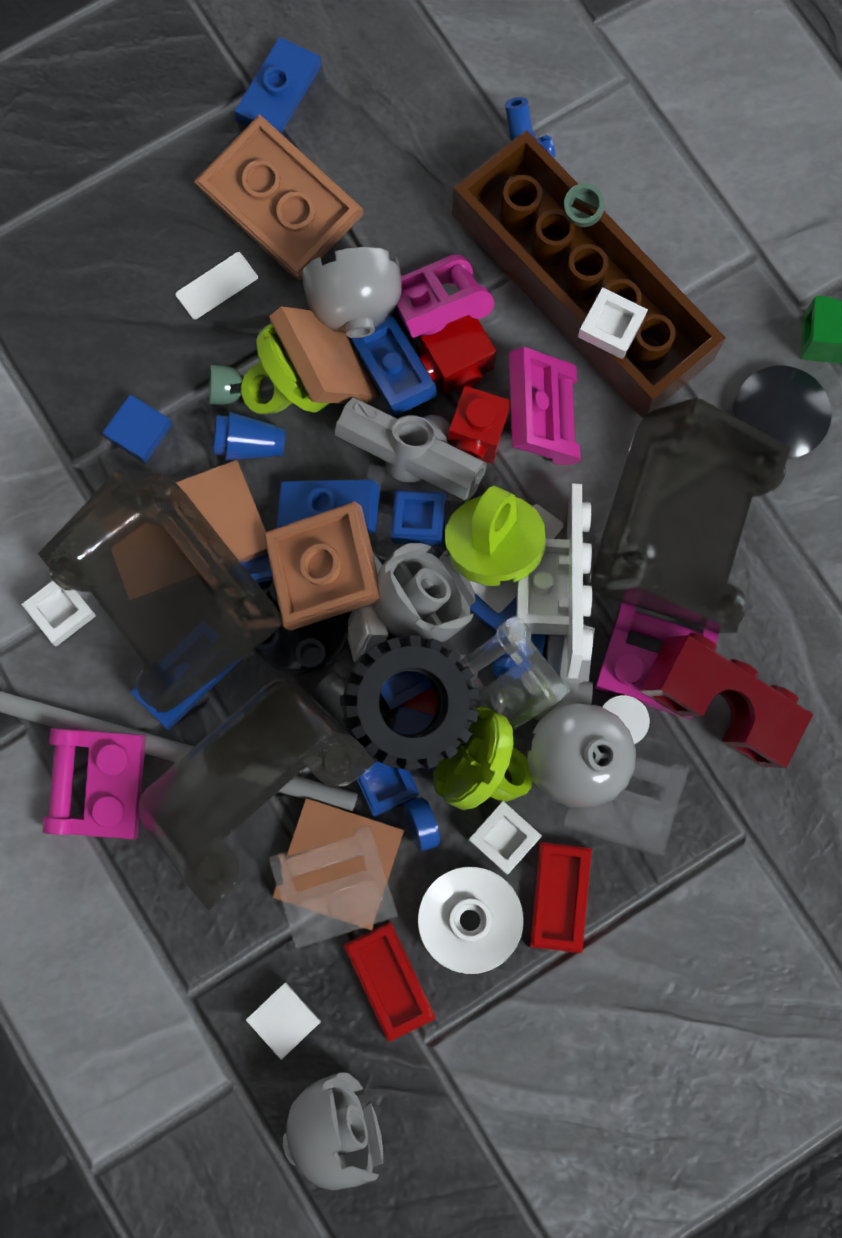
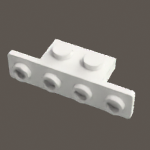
[516,483,593,679]

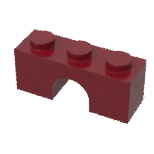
[639,633,813,768]

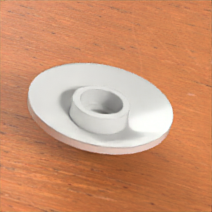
[418,867,523,974]

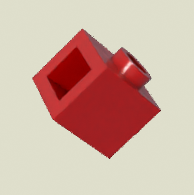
[419,315,497,395]
[448,386,511,464]

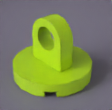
[241,323,330,414]
[445,486,546,586]
[433,706,533,810]

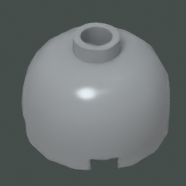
[302,247,402,338]
[372,543,475,642]
[527,704,636,808]
[283,1073,383,1190]

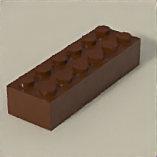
[452,130,726,419]

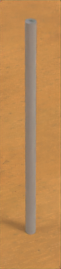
[0,691,358,813]

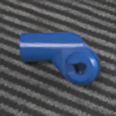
[505,97,556,158]

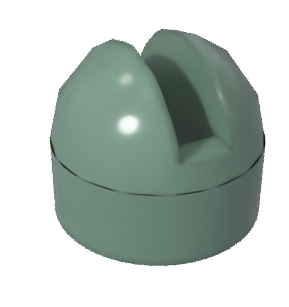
[564,183,604,227]
[209,365,243,405]

